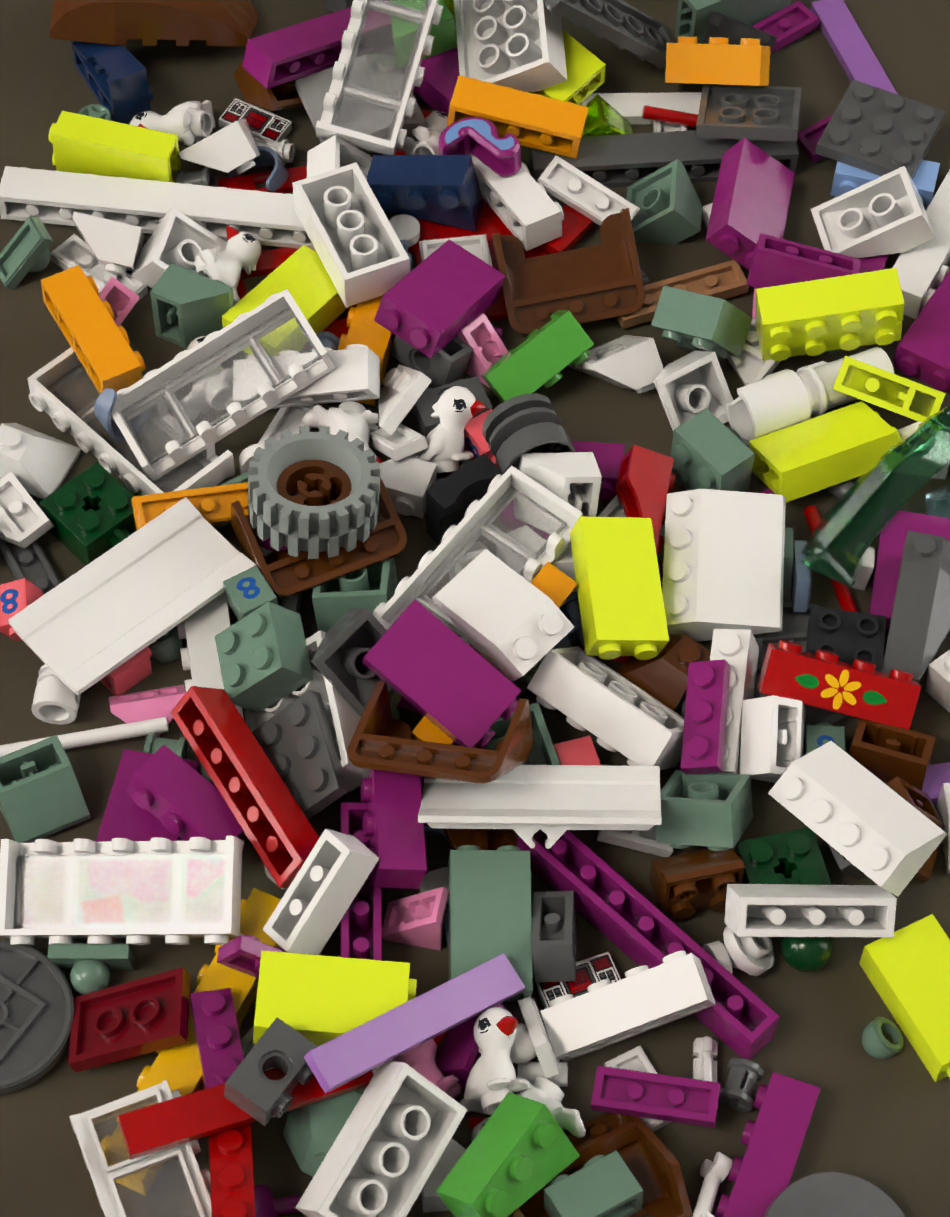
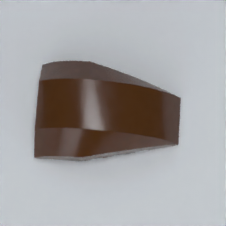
[50,0,259,46]

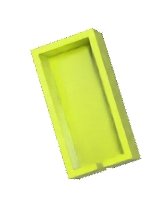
[755,268,905,361]

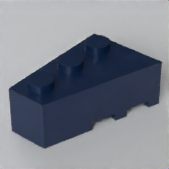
[71,41,153,124]
[366,155,484,231]

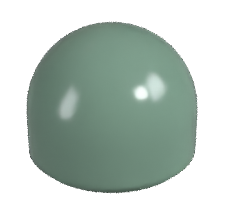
[149,627,184,663]
[861,1017,904,1059]

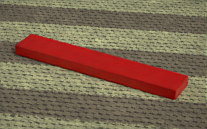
[118,1068,374,1160]

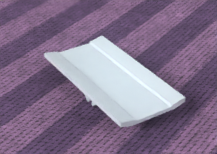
[8,497,256,695]
[418,765,662,849]

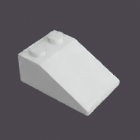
[811,166,935,258]
[432,549,574,682]

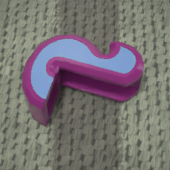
[438,117,522,176]

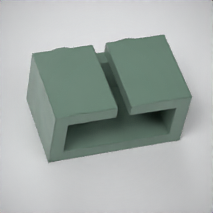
[544,1150,643,1217]

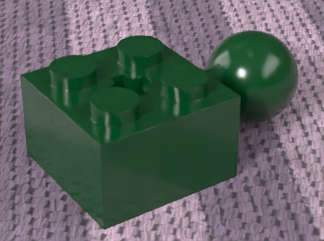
[40,462,137,566]
[734,827,833,973]

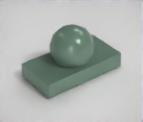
[0,215,53,290]
[47,943,135,995]

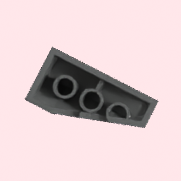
[882,530,950,683]

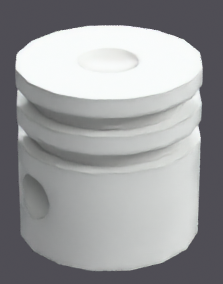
[31,664,81,725]

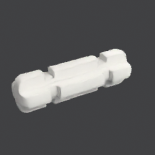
[693,1036,717,1082]

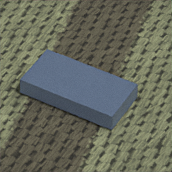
[791,540,812,612]

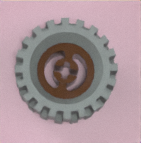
[248,426,380,559]

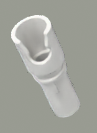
[725,347,894,445]

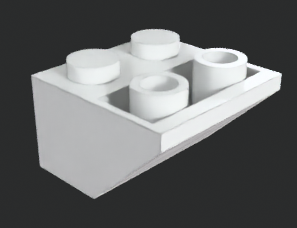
[514,452,602,535]
[739,695,805,783]

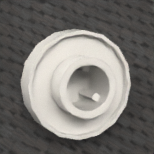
[723,926,775,976]

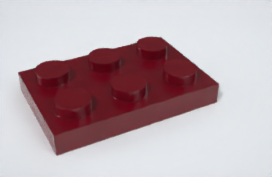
[68,967,190,1073]

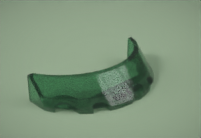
[801,407,950,587]

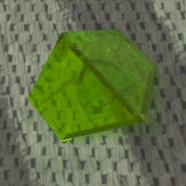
[583,94,633,136]

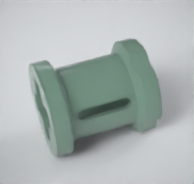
[143,732,189,760]

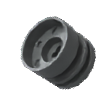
[482,393,575,475]

